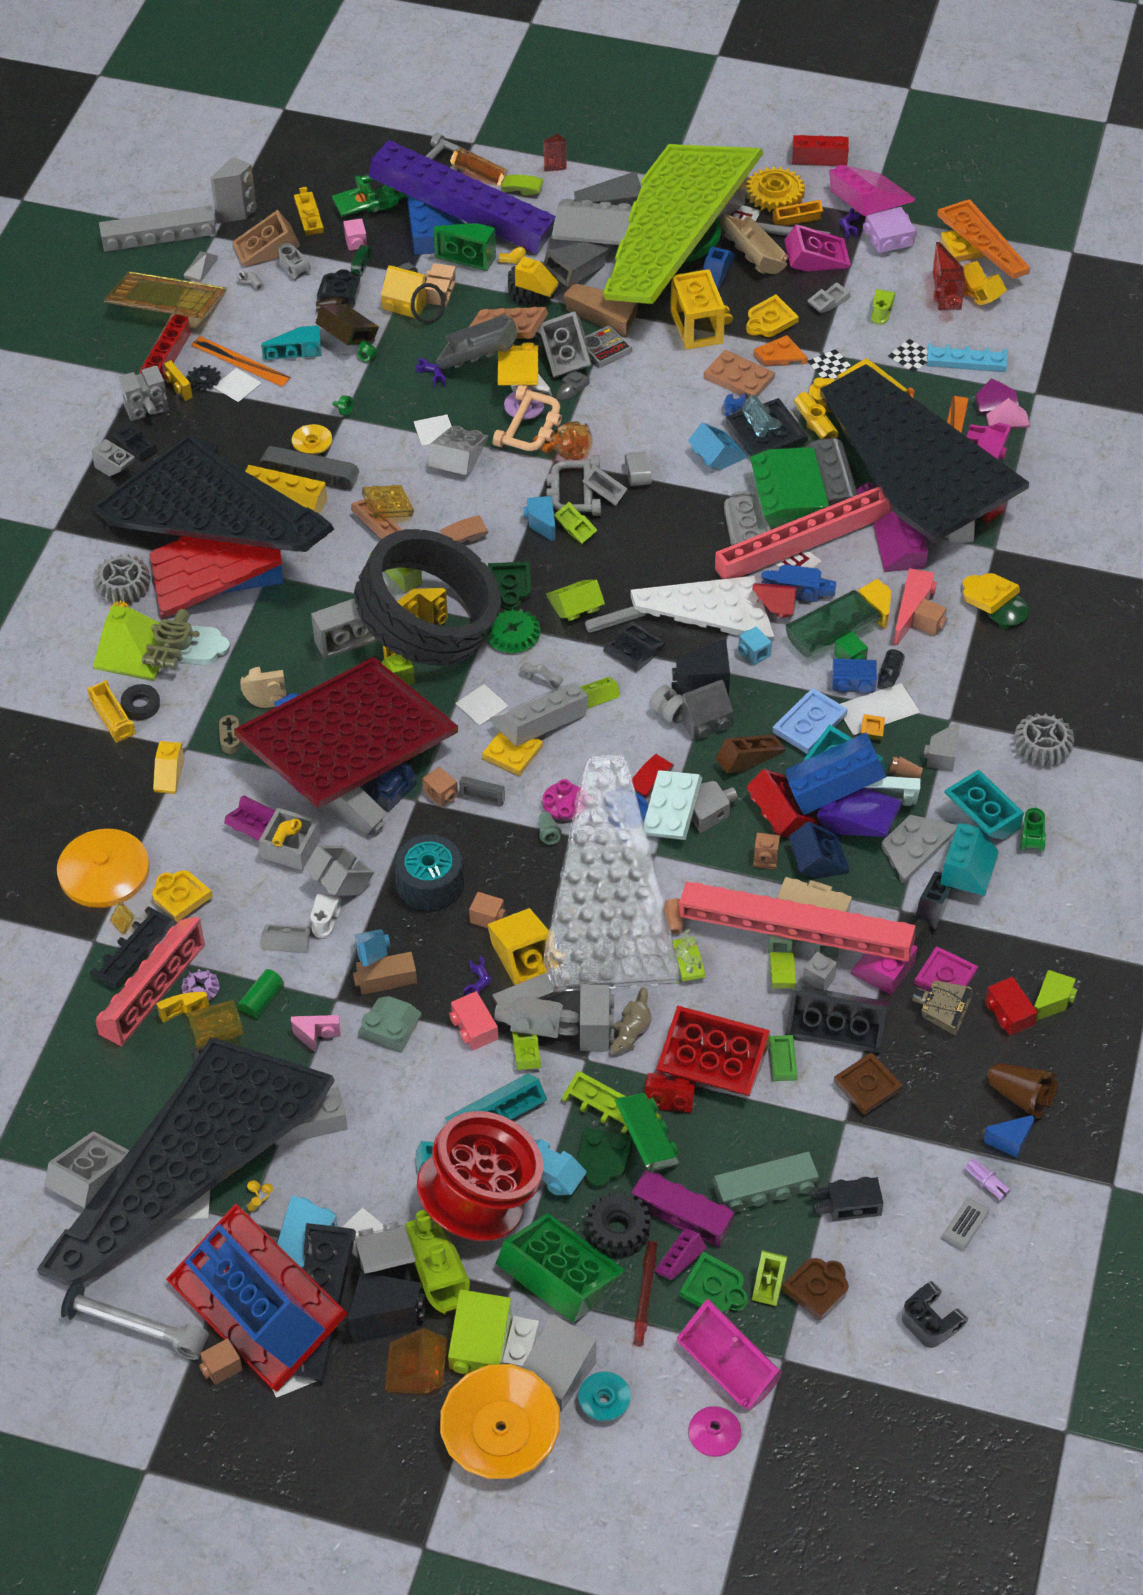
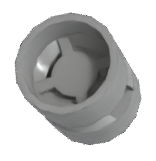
[649,685,682,725]

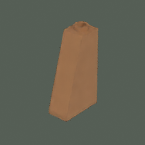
[563,284,638,337]

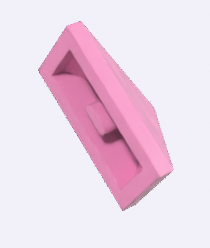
[986,398,1030,429]

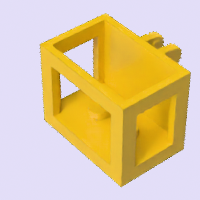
[671,269,733,350]

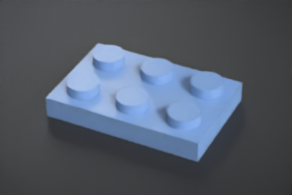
[773,688,848,754]

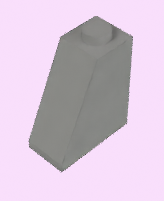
[323,787,387,835]

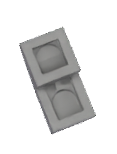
[807,282,850,313]

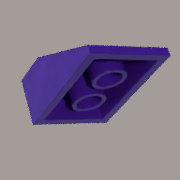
[817,787,902,837]

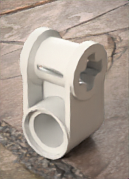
[310,893,342,938]

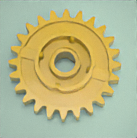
[746,166,805,212]

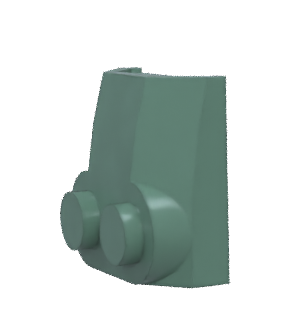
[358,996,422,1053]

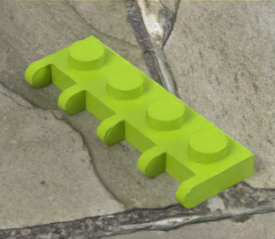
[561,1070,662,1135]

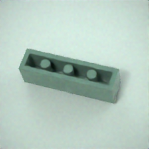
[714,1151,819,1213]

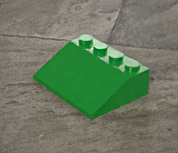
[750,447,829,530]
[495,1213,625,1323]

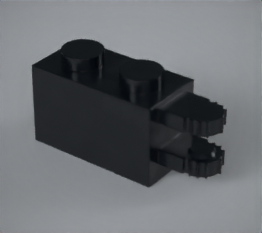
[808,1177,884,1221]

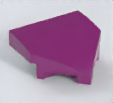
[976,378,1019,415]

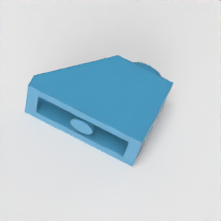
[523,496,555,541]

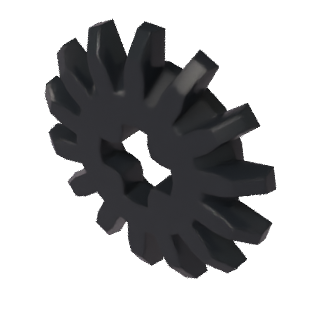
[185,365,221,390]

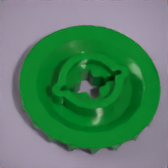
[486,608,541,653]

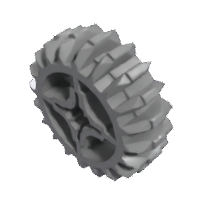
[93,554,151,603]
[1013,712,1074,767]

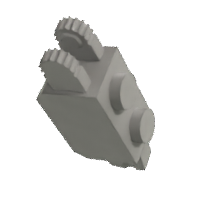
[494,997,580,1038]

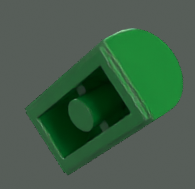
[237,969,284,1019]

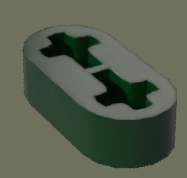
[351,245,372,276]

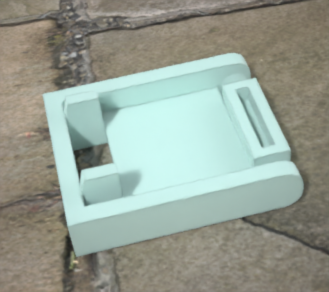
[865,777,920,806]

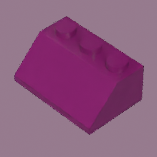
[873,511,928,572]

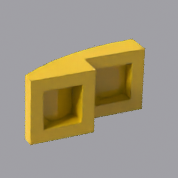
[156,992,210,1023]

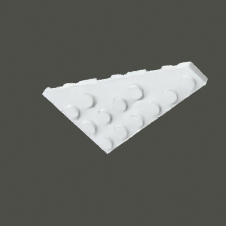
[630,576,774,642]

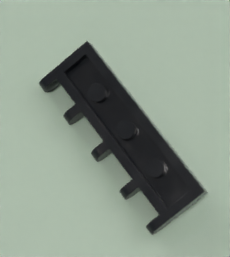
[89,906,174,990]

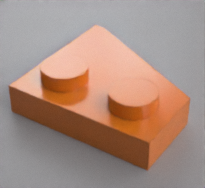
[754,335,808,366]

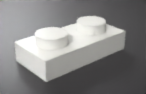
[502,1316,539,1367]

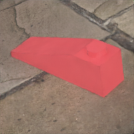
[893,568,937,645]

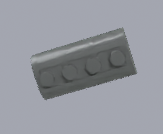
[435,314,517,369]
[805,438,858,506]

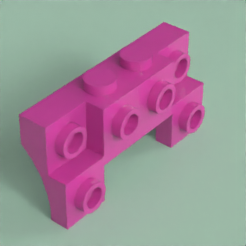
[966,422,1011,460]

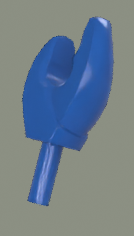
[724,393,746,416]

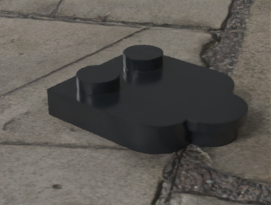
[317,269,361,304]

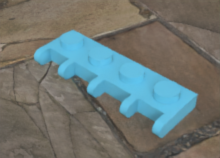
[927,343,1007,372]

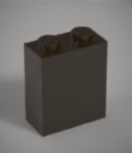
[315,305,379,345]

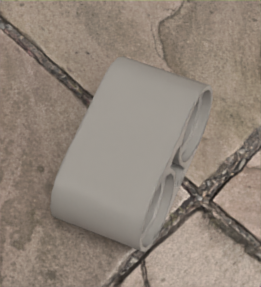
[625,452,652,487]

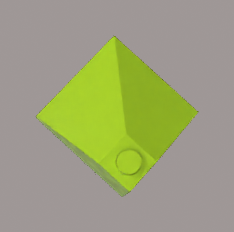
[93,605,161,681]

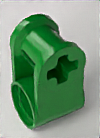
[1020,807,1046,852]

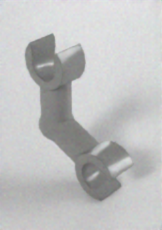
[519,662,564,689]

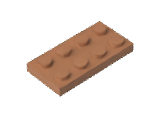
[469,307,548,339]

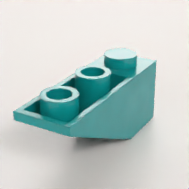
[261,325,322,360]

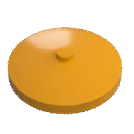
[57,829,150,908]

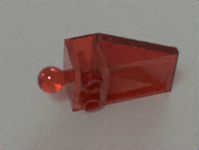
[932,242,965,310]

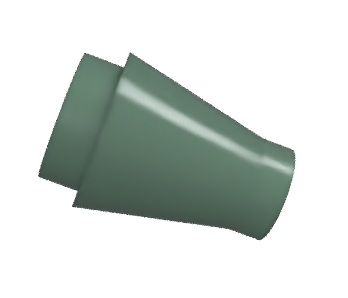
[539,812,562,845]

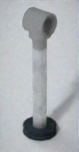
[61,1281,209,1360]

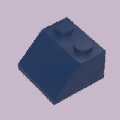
[789,822,850,879]

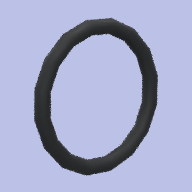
[411,283,445,323]

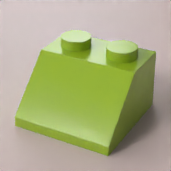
[546,580,605,621]

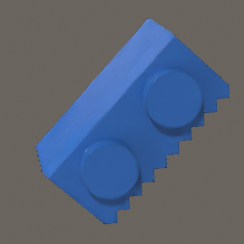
[832,659,877,693]

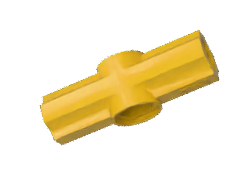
[794,392,838,440]

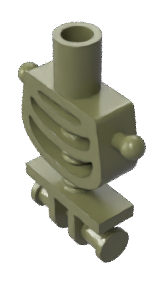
[142,609,200,669]

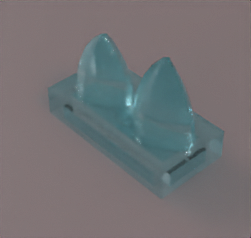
[742,395,782,437]

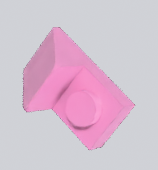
[291,1015,341,1052]

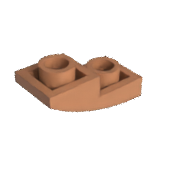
[440,515,489,543]

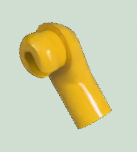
[499,247,526,264]
[272,819,302,847]

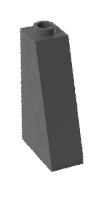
[574,172,641,206]
[543,242,609,287]

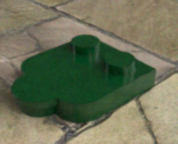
[488,561,531,610]
[577,1128,633,1188]

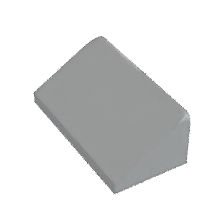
[261,924,311,953]

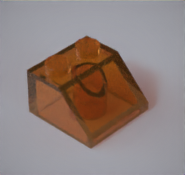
[385,1328,447,1394]

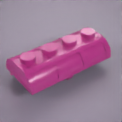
[677,1299,782,1410]

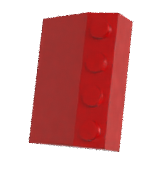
[656,1005,770,1096]

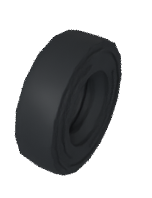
[121,684,160,720]

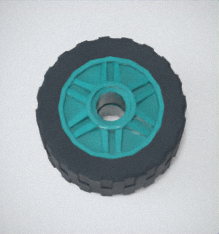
[394,834,465,911]

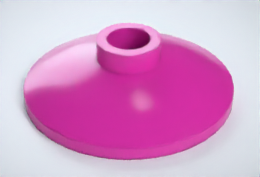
[688,1406,741,1457]

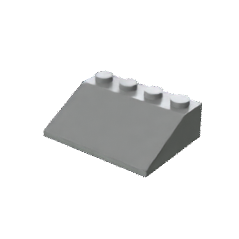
[552,199,632,245]

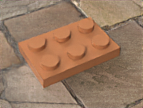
[704,350,775,401]

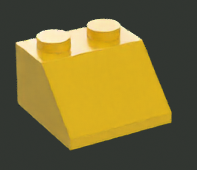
[381,265,427,318]

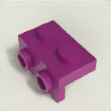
[224,795,275,840]

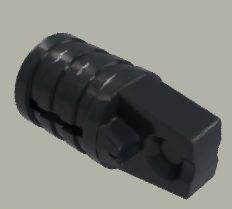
[879,649,905,688]

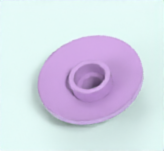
[504,390,544,420]

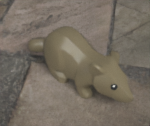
[610,987,652,1054]

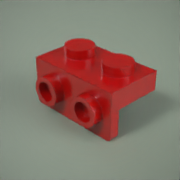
[645,1072,695,1113]

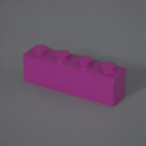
[631,1170,734,1248]

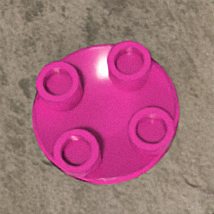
[542,779,587,820]

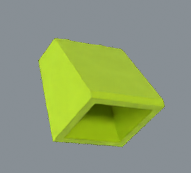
[448,1290,512,1374]

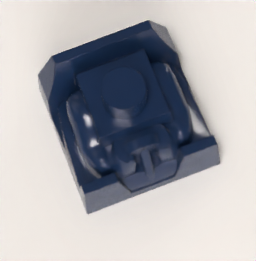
[360,762,417,812]

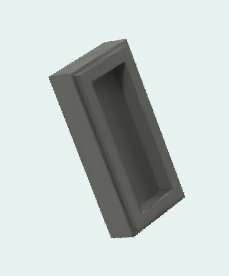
[459,776,505,806]

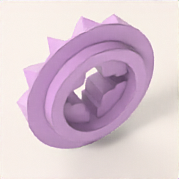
[181,969,219,1001]

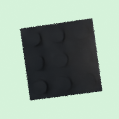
[726,398,808,456]

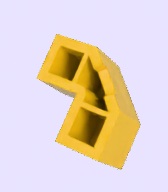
[951,261,1007,305]

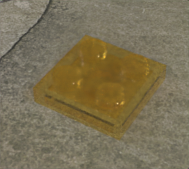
[362,485,414,519]
[187,1000,244,1047]

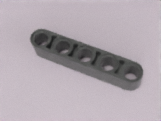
[259,446,359,490]

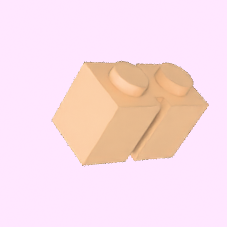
[426,263,456,306]

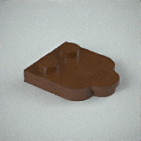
[781,1258,849,1321]

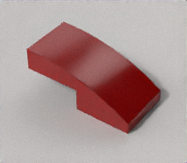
[628,754,674,798]

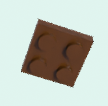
[833,1052,903,1115]

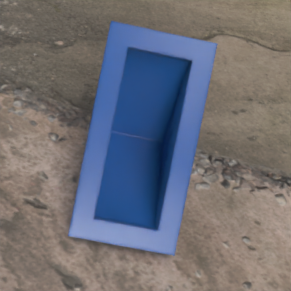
[984,1115,1034,1158]

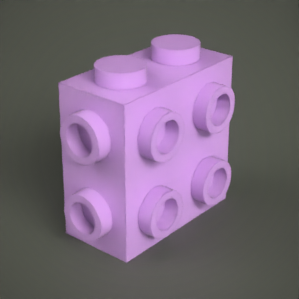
[863,207,917,253]

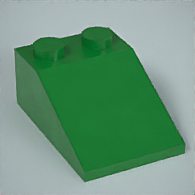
[433,223,496,271]

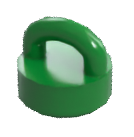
[357,340,378,362]
[332,395,354,416]

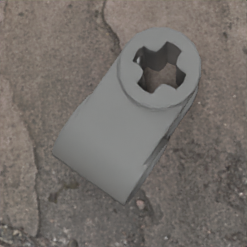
[279,243,311,279]

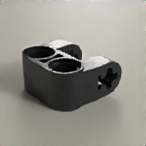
[902,1281,968,1348]

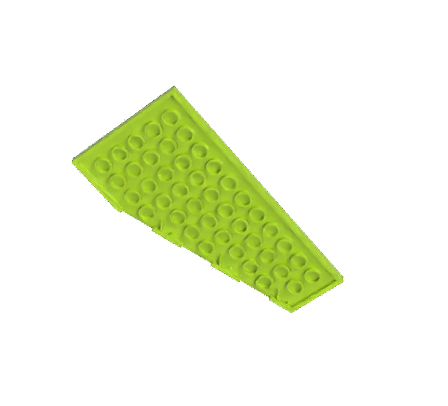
[603,144,763,304]

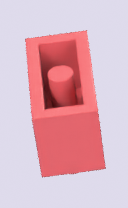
[449,991,498,1051]

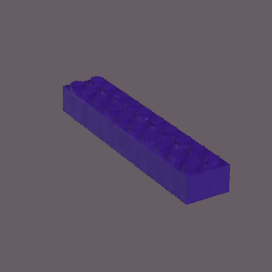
[369,140,556,254]

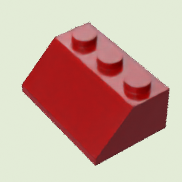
[792,135,849,166]
[746,769,822,838]

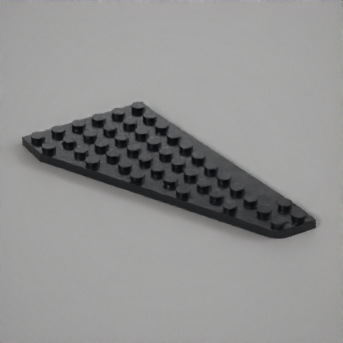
[37,1037,335,1285]

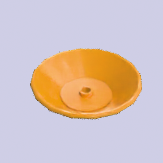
[440,1364,560,1479]

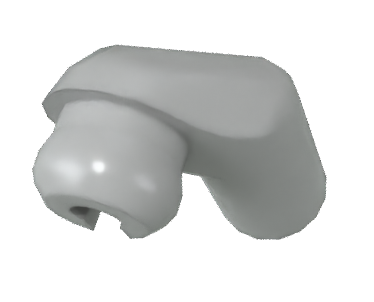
[237,270,264,291]

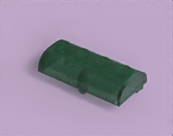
[786,589,880,658]

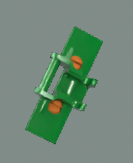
[332,175,407,217]

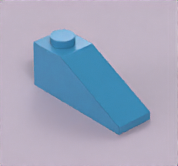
[354,929,391,967]

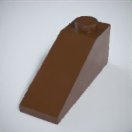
[715,734,786,773]

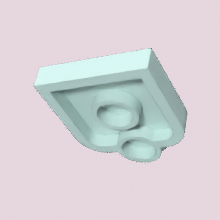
[178,626,230,665]

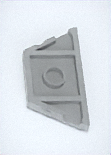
[881,815,957,884]

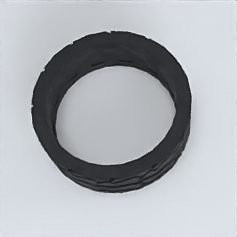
[354,529,501,666]

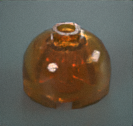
[551,421,593,460]

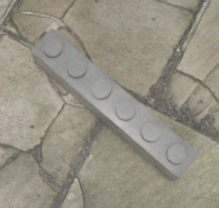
[99,205,217,252]

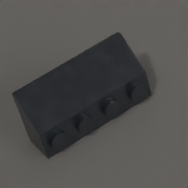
[785,985,889,1053]

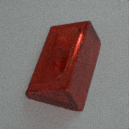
[543,133,567,172]

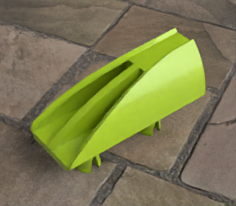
[404,1209,470,1314]

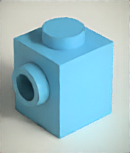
[738,626,772,666]

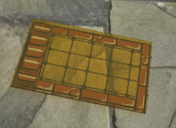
[104,271,227,319]

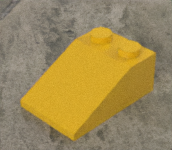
[498,343,538,385]

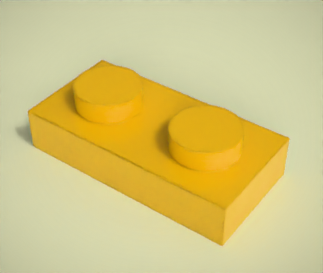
[164,361,192,401]

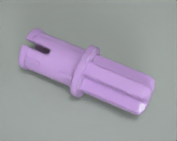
[965,1158,1011,1201]

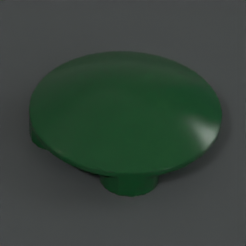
[987,595,1029,629]

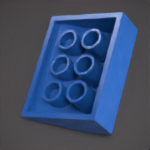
[407,195,467,255]
[785,732,887,815]

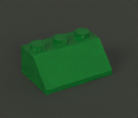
[614,1093,680,1173]

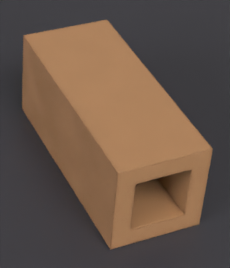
[353,952,417,995]

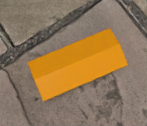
[773,200,823,226]

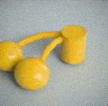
[247,1180,273,1212]

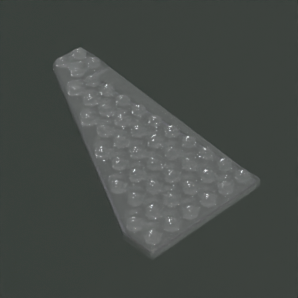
[543,755,683,992]

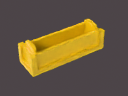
[87,680,136,743]

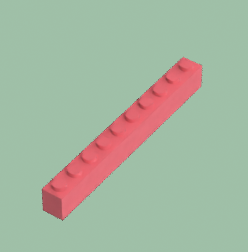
[715,487,892,579]
[679,881,915,962]

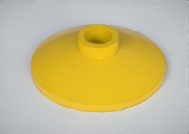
[292,424,332,455]

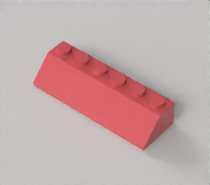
[95,917,205,1047]

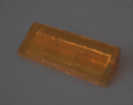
[450,147,509,186]

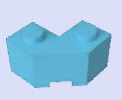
[534,1139,587,1195]

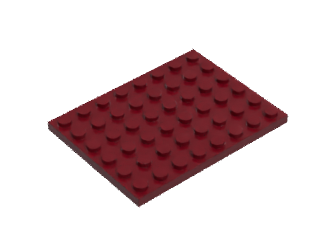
[234,657,458,809]

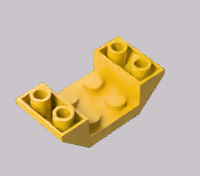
[383,588,448,659]

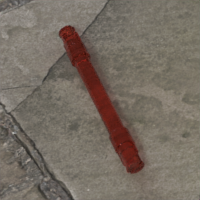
[633,1241,658,1346]

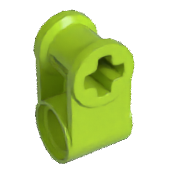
[871,289,895,324]

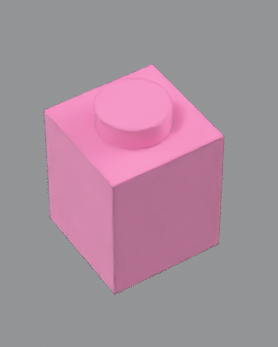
[343,219,367,251]

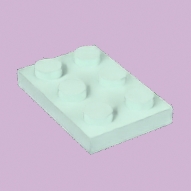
[641,770,702,840]

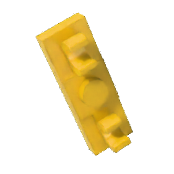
[294,187,324,236]

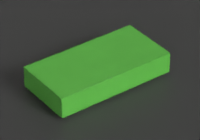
[769,1035,798,1081]

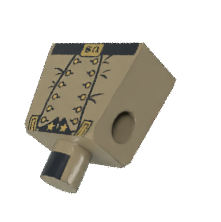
[912,981,973,1036]

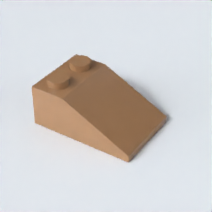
[232,210,300,266]

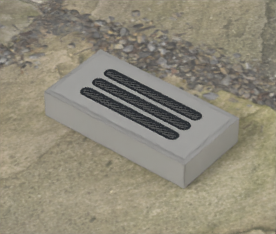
[942,1197,990,1250]

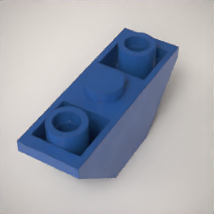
[703,247,735,290]

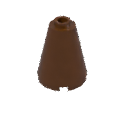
[987,1063,1058,1119]

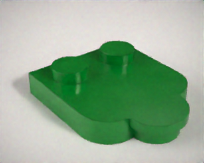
[679,1252,748,1315]

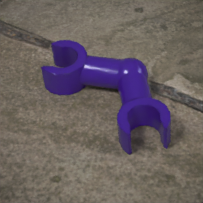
[839,208,861,239]
[415,358,446,388]
[464,956,492,996]

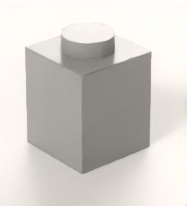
[803,952,837,990]

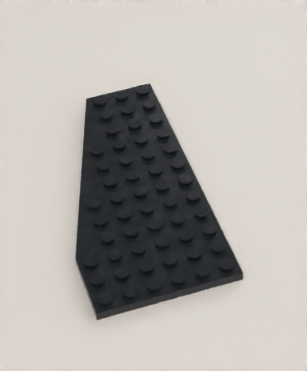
[820,364,1029,543]

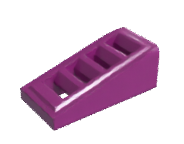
[655,1229,707,1280]

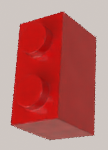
[985,977,1038,1036]

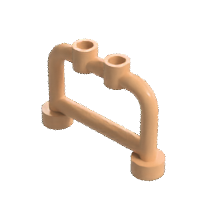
[492,385,562,451]

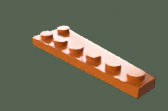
[937,199,1030,279]

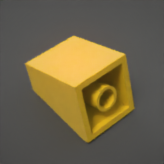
[487,908,559,986]

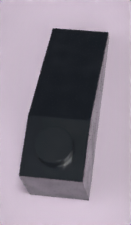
[914,871,953,929]

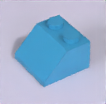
[688,422,748,470]

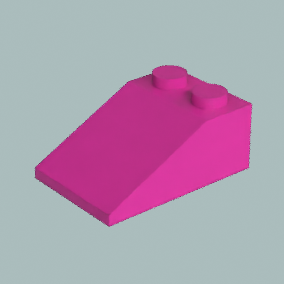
[784,224,851,272]

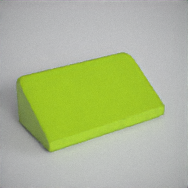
[580,676,620,709]

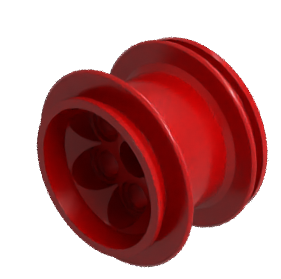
[417,1111,543,1241]

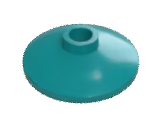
[578,1371,631,1421]

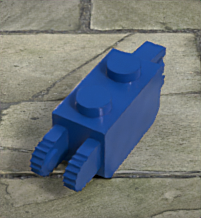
[761,564,836,602]

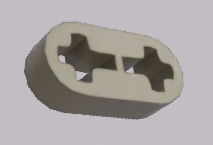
[219,715,241,754]

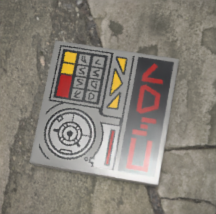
[585,325,632,368]

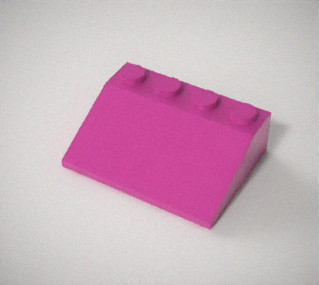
[829,165,915,216]

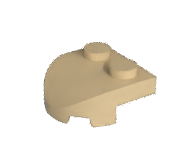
[240,667,286,708]

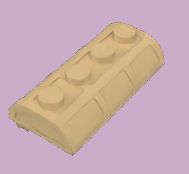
[719,213,788,274]

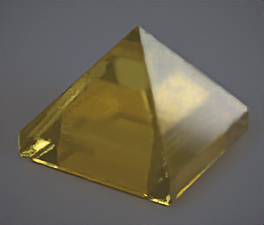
[110,902,135,934]

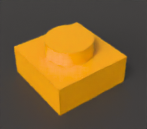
[860,714,885,741]

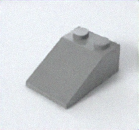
[539,311,591,378]
[44,1131,129,1208]
[354,1222,415,1274]

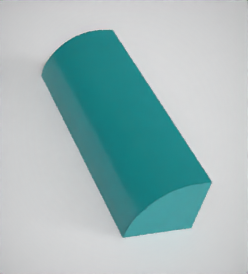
[445,1073,547,1122]

